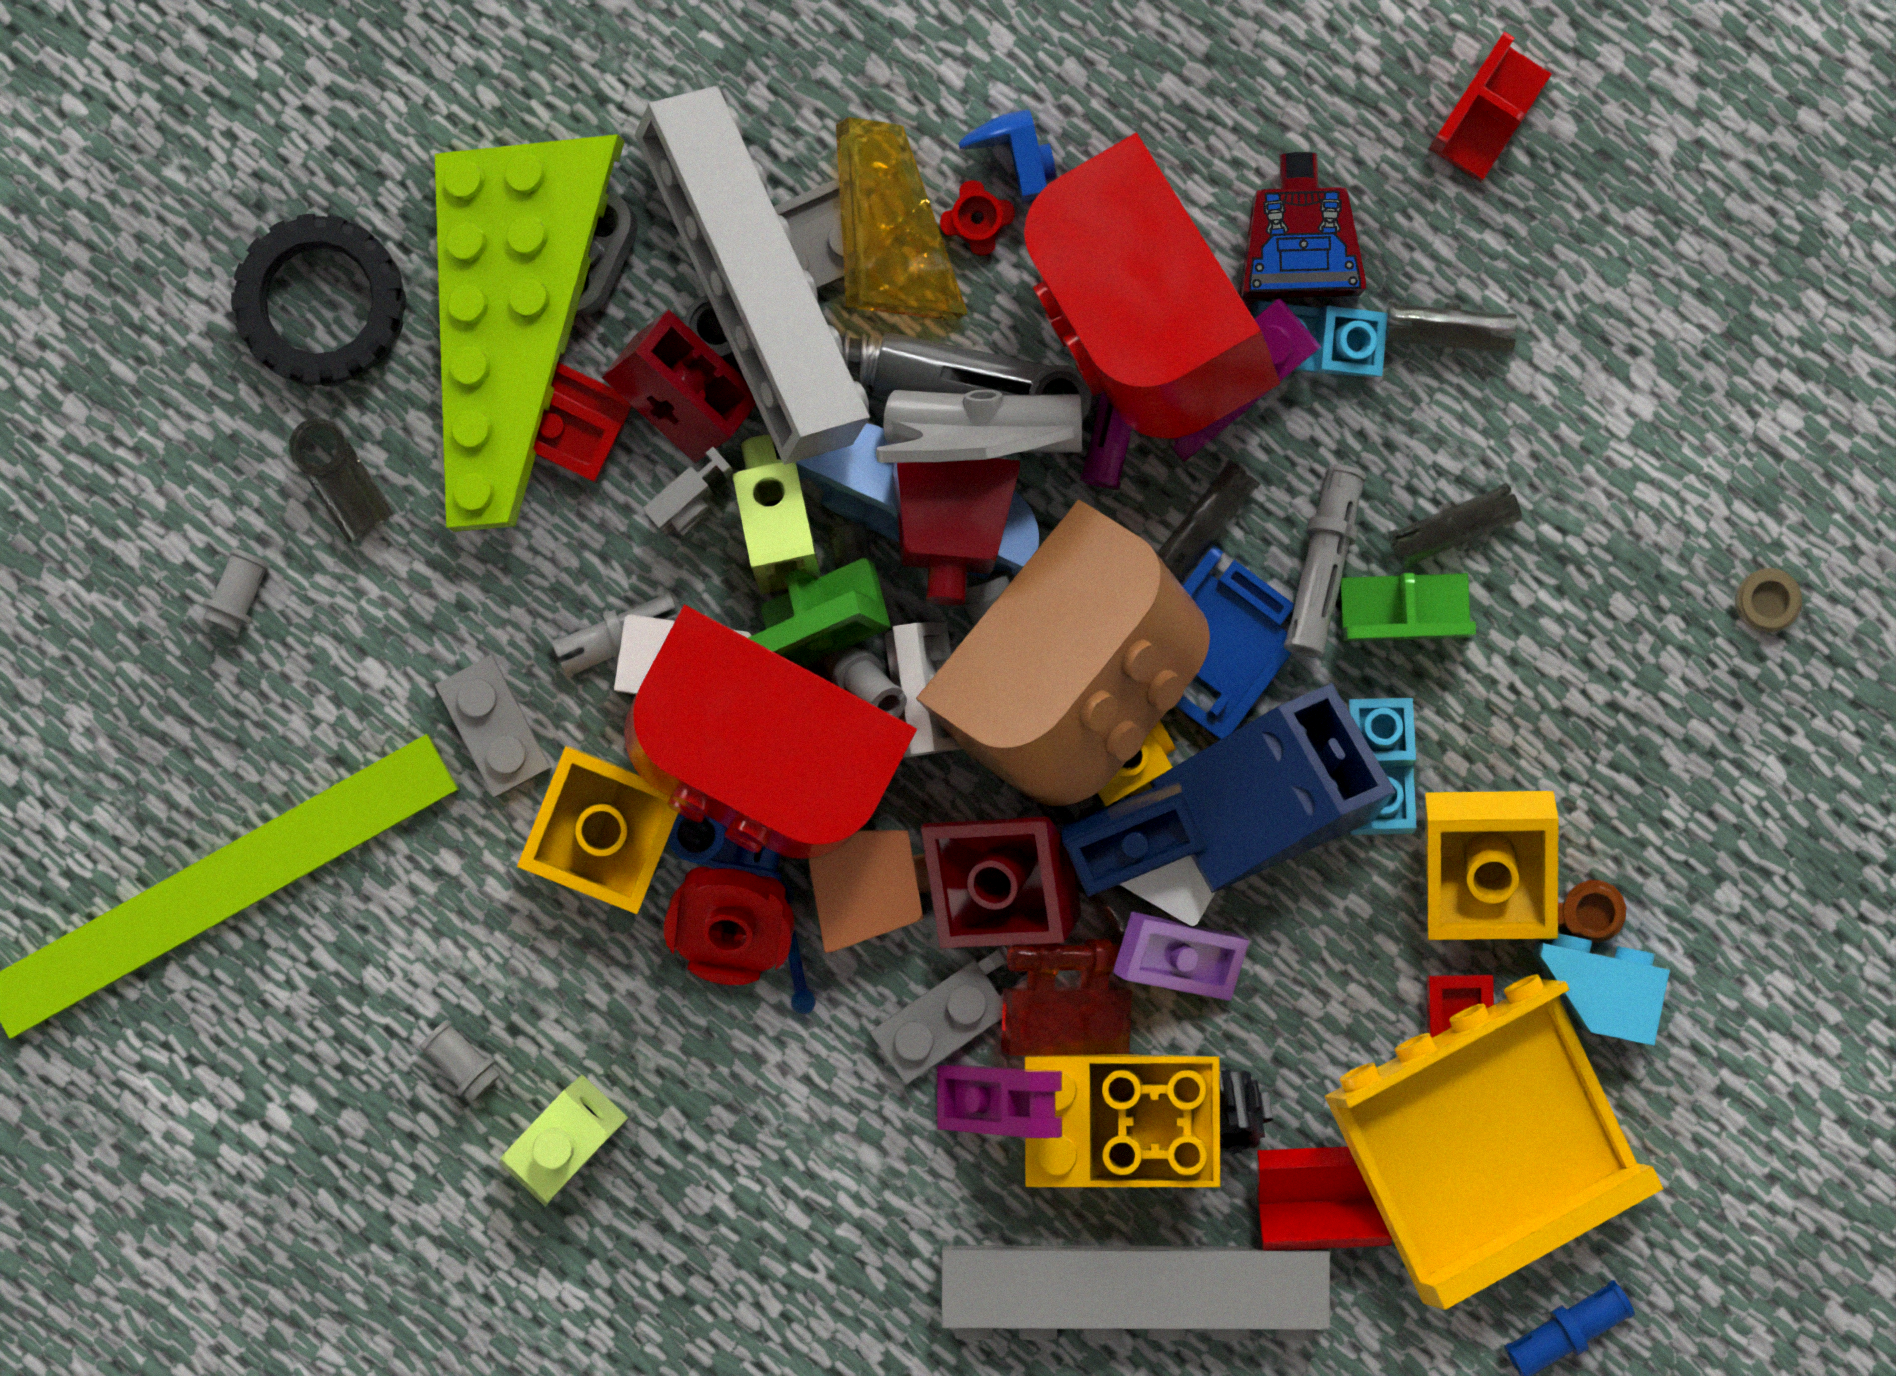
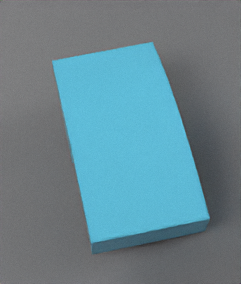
[1251,301,1388,377]
[1348,698,1417,835]

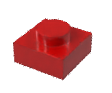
[1426,974,1494,1038]

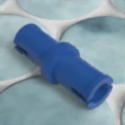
[1504,1280,1635,1376]

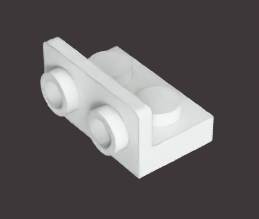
[885,622,962,757]

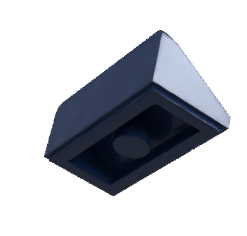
[1062,778,1207,897]

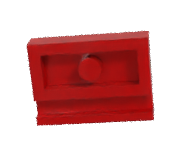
[533,362,633,484]

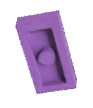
[1113,912,1250,1001]

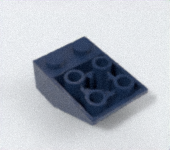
[1150,683,1395,893]

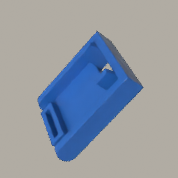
[1174,545,1294,740]

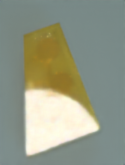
[836,117,968,320]

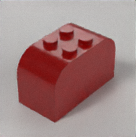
[1024,132,1281,439]
[624,604,917,859]

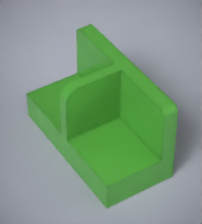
[748,558,891,667]
[1339,573,1476,642]

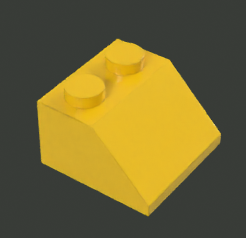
[517,745,678,914]
[1425,791,1559,940]

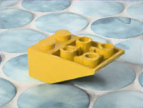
[1025,1054,1221,1187]

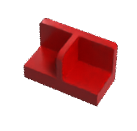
[1428,31,1552,183]

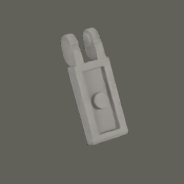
[870,945,1050,1085]

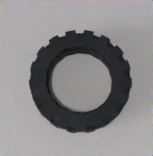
[231,214,406,387]

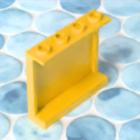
[1324,974,1663,1310]

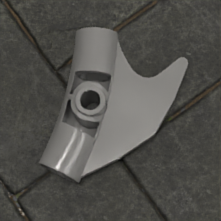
[876,390,1082,463]

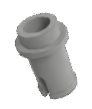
[203,548,270,634]
[418,1019,501,1102]

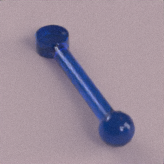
[782,883,816,1014]

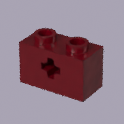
[601,309,756,463]

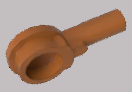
[1558,879,1627,943]

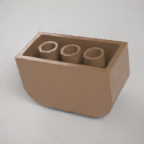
[916,499,1210,806]

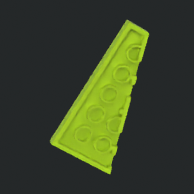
[435,134,625,532]

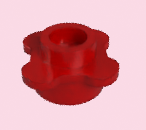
[940,180,1015,256]

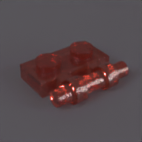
[1001,939,1132,1056]

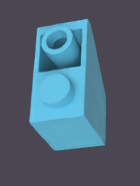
[1533,933,1670,1046]

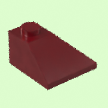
[921,817,1082,948]

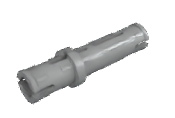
[1284,464,1367,658]

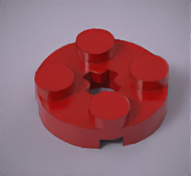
[664,867,795,985]

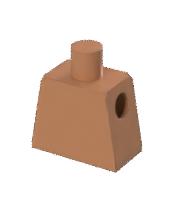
[808,830,931,953]

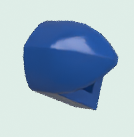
[959,109,1057,205]

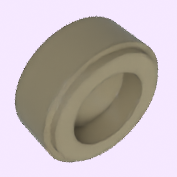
[1735,568,1802,633]

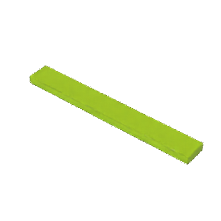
[0,734,460,1039]

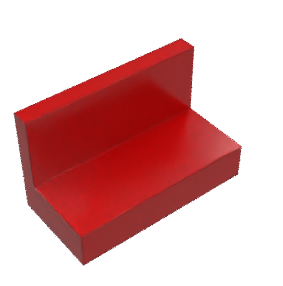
[1257,1146,1392,1251]

